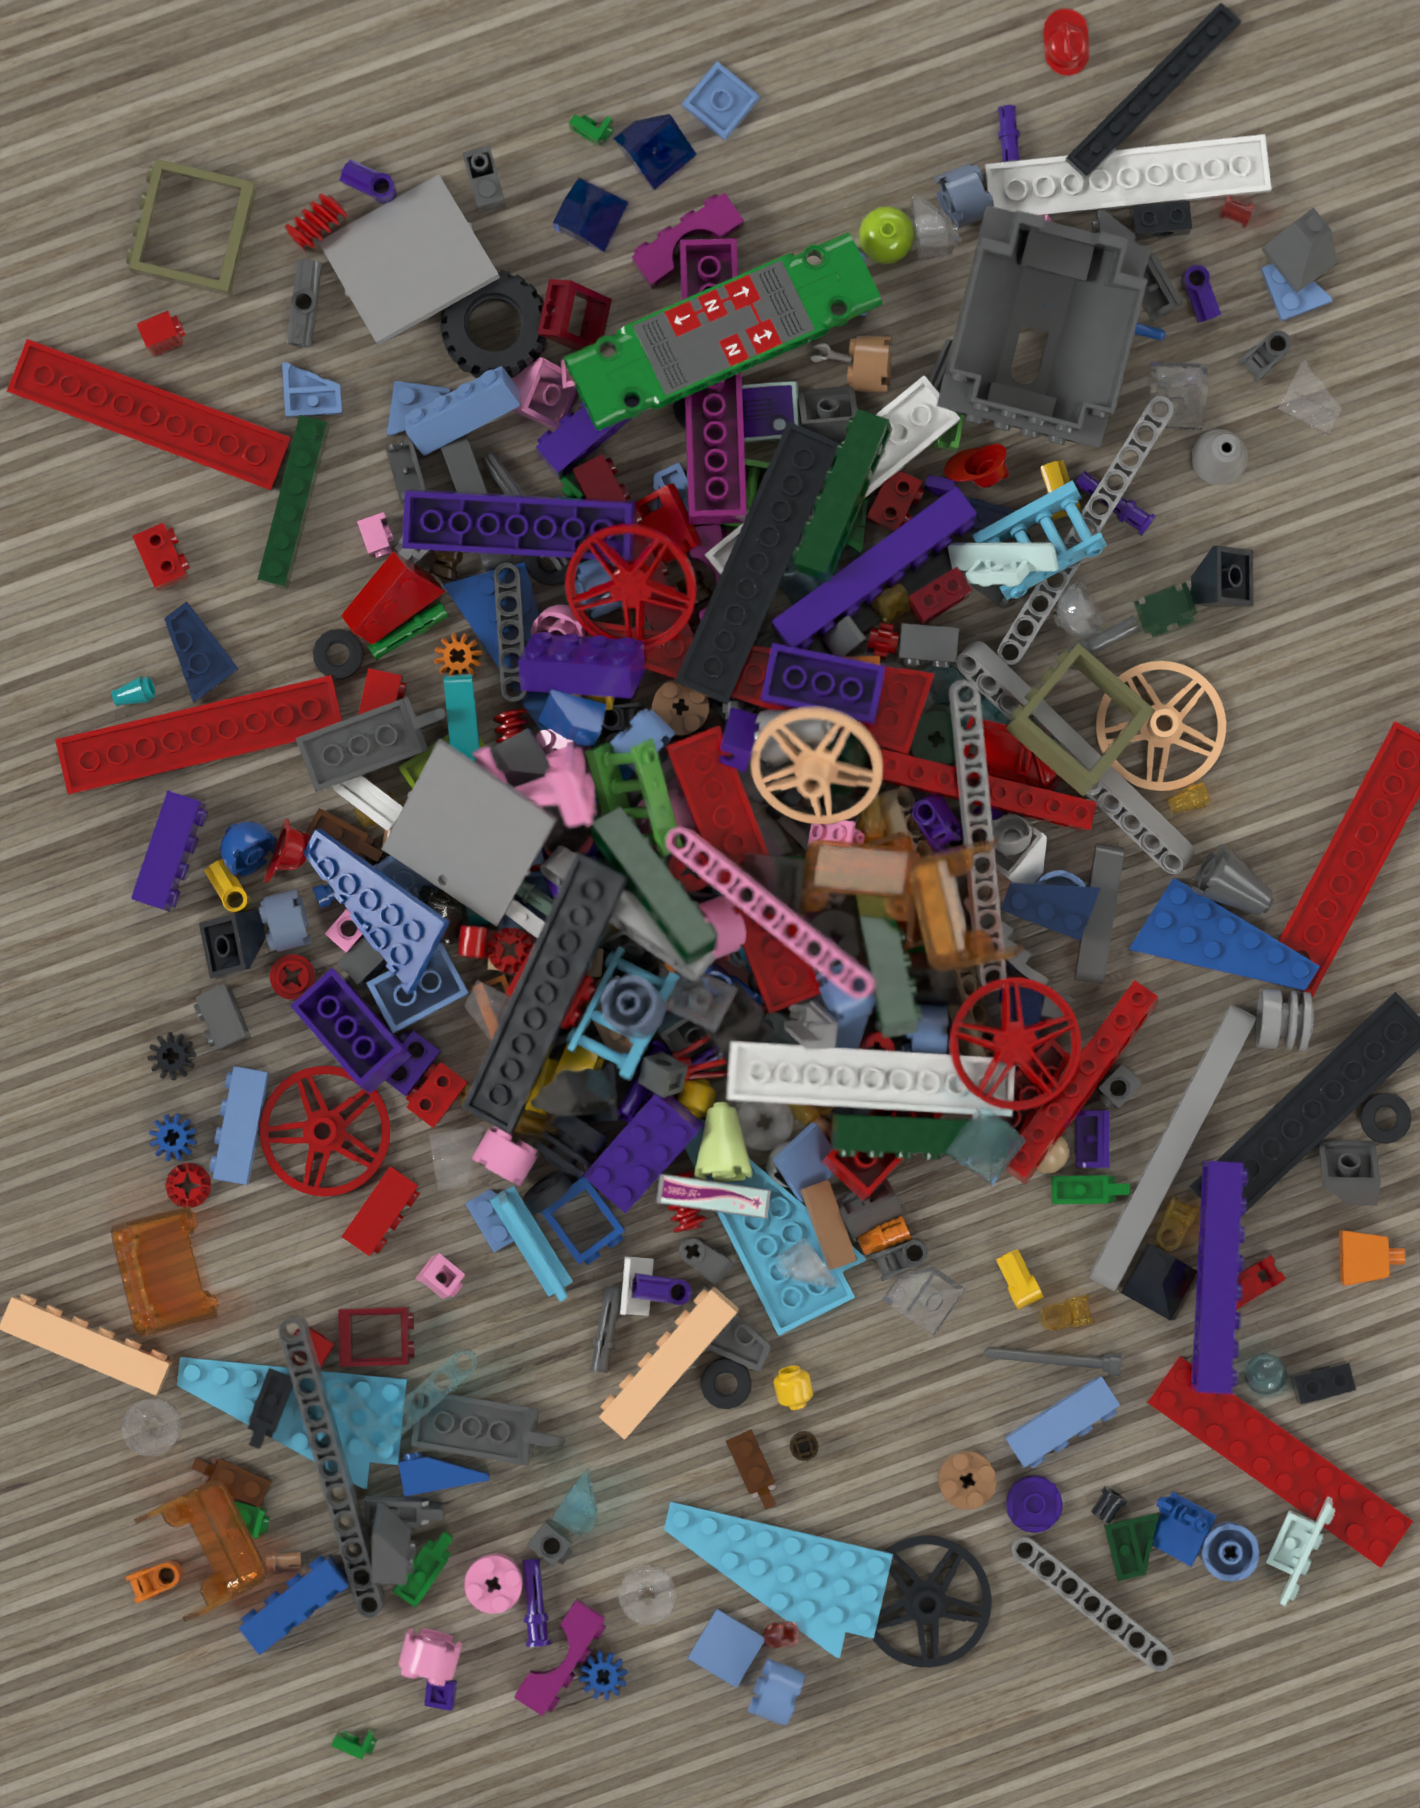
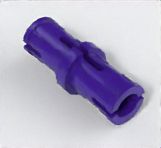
[998,105,1020,162]

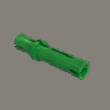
[367,601,449,660]

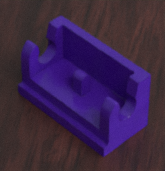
[719,707,759,773]
[1076,1111,1110,1168]

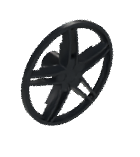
[872,1535,992,1668]

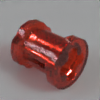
[1219,195,1255,228]
[763,1621,800,1648]

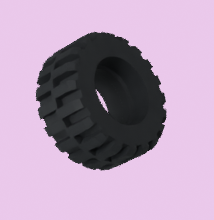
[440,270,547,379]

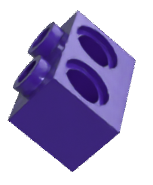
[385,1030,441,1096]

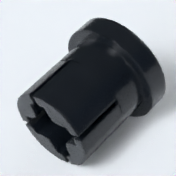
[1091,1486,1128,1524]

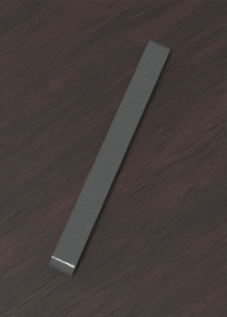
[279,1314,385,1618]

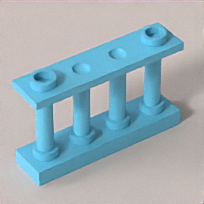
[972,481,1107,600]
[566,946,681,1081]

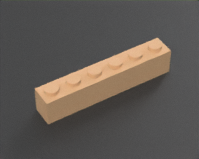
[599,1286,739,1440]
[0,1294,172,1395]

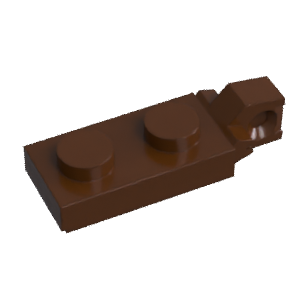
[306,808,385,862]
[726,1429,776,1510]
[191,1457,272,1508]

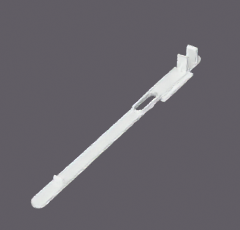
[332,775,592,970]

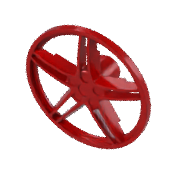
[565,524,697,649]
[949,978,1081,1110]
[260,1066,391,1196]

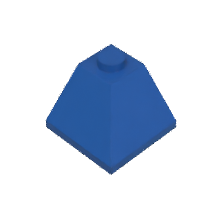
[539,689,606,747]

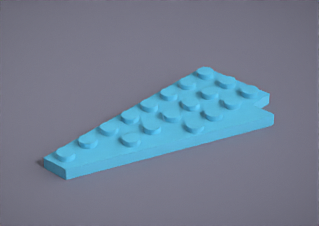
[685,1119,866,1336]
[177,1357,407,1489]
[664,1501,893,1658]

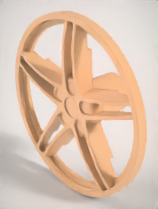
[1096,661,1226,791]
[751,707,883,824]

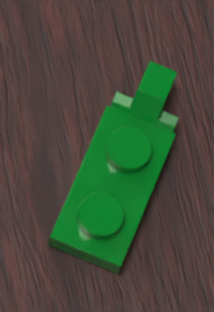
[1051,1175,1130,1204]
[392,1530,454,1608]

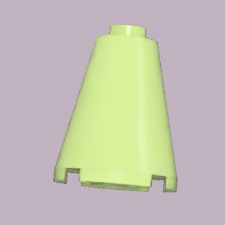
[695,1102,752,1182]

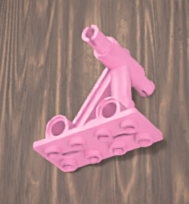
[473,741,596,826]

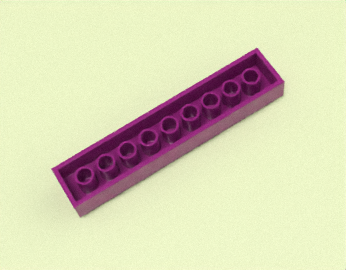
[679,239,747,524]

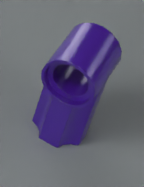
[339,159,397,204]
[1181,265,1221,324]
[631,1273,692,1305]

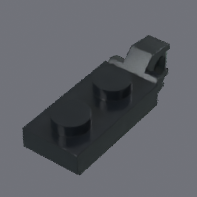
[248,1368,293,1449]

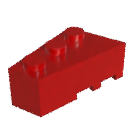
[341,551,445,644]

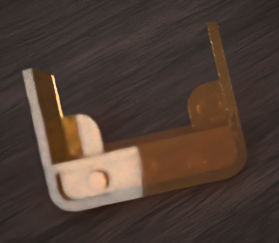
[909,838,1023,971]
[798,840,921,947]
[134,1480,267,1622]

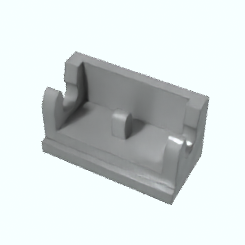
[784,1000,838,1050]

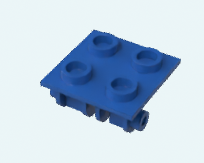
[1152,1491,1217,1567]

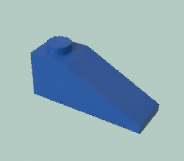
[398,1452,490,1496]

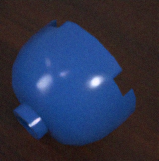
[220,821,278,877]

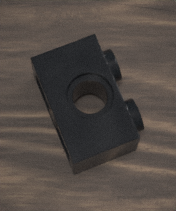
[1130,200,1192,240]
[1290,1361,1356,1405]

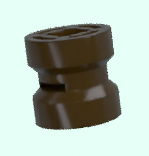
[429,550,464,581]
[676,570,713,607]
[790,1431,819,1461]

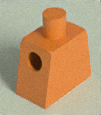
[1339,1230,1405,1285]

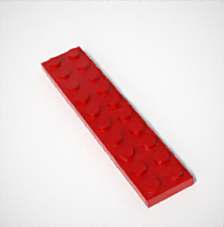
[7,339,292,492]
[55,675,342,795]
[1278,721,1420,998]
[665,726,821,1014]
[1147,1356,1413,1568]

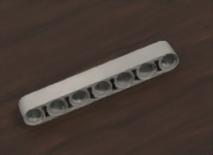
[540,846,715,981]
[1011,1535,1173,1671]

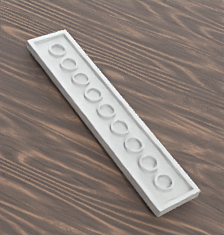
[984,134,1271,216]
[705,376,960,575]
[727,1042,1015,1116]

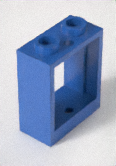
[541,1177,625,1265]

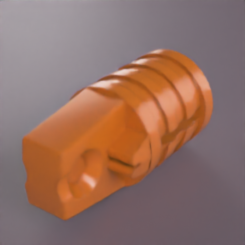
[858,1216,912,1255]

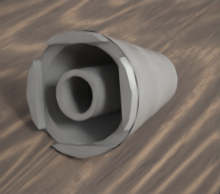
[1191,429,1248,485]
[755,709,838,767]

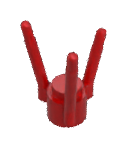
[672,1034,728,1081]

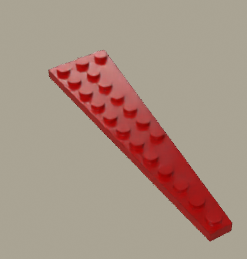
[587,621,935,755]

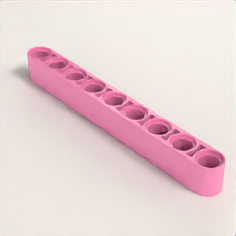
[666,828,876,998]

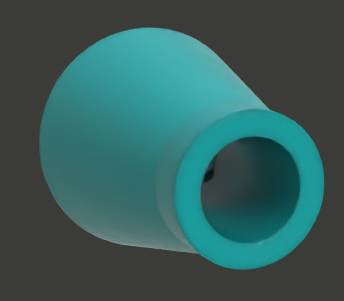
[112,675,156,706]

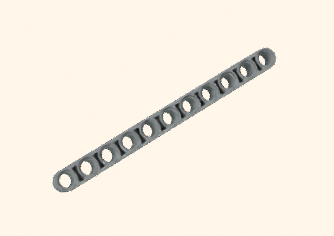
[998,396,1173,666]
[956,641,1194,874]
[949,679,1006,991]
[1089,1004,1257,1291]

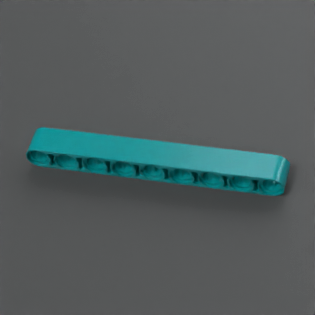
[443,673,494,927]

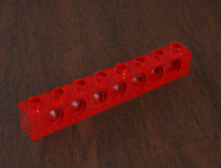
[866,748,1097,831]
[1001,980,1158,1185]

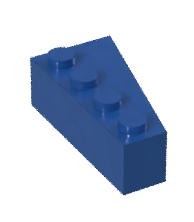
[238,1555,350,1655]

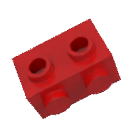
[866,470,924,533]
[132,523,190,591]
[406,1062,469,1128]

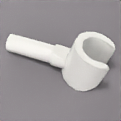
[810,343,852,362]

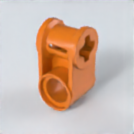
[125,1560,183,1604]

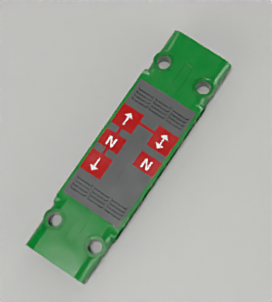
[563,232,882,431]

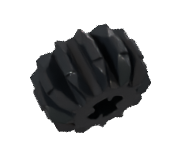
[148,1032,197,1081]

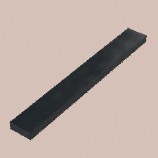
[1065,3,1241,179]

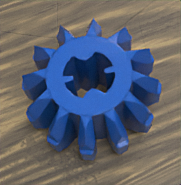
[149,1114,197,1161]
[579,1651,628,1700]

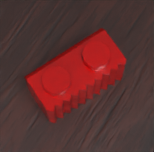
[136,310,186,357]

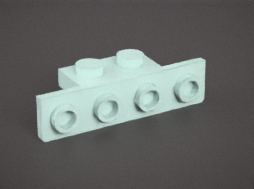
[948,543,1059,587]
[1266,1496,1335,1606]

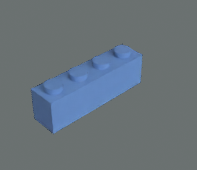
[405,366,521,456]
[209,1066,270,1185]
[1004,1375,1120,1468]

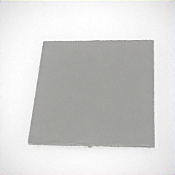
[318,174,500,346]
[382,740,558,926]

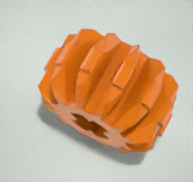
[434,633,482,676]

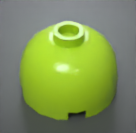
[858,206,915,264]

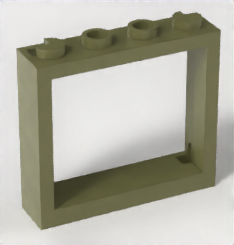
[126,159,257,296]
[1005,643,1155,796]

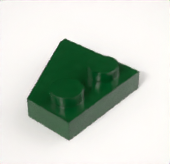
[1104,1512,1159,1581]

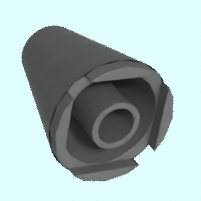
[1192,844,1274,915]

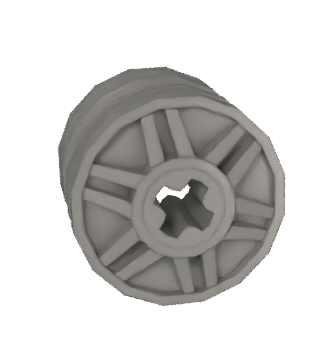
[1255,989,1314,1051]

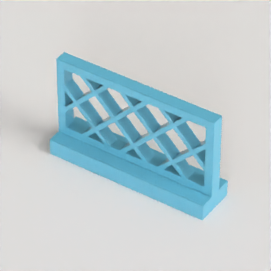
[489,1184,573,1302]

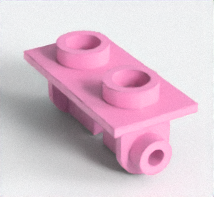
[807,821,864,850]

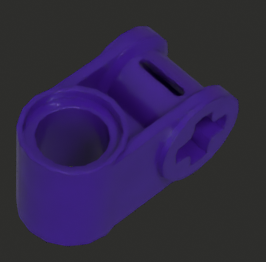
[913,794,963,852]

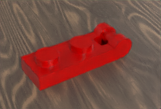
[1236,1254,1286,1310]

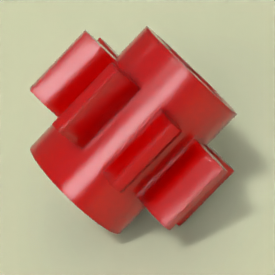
[867,622,900,659]

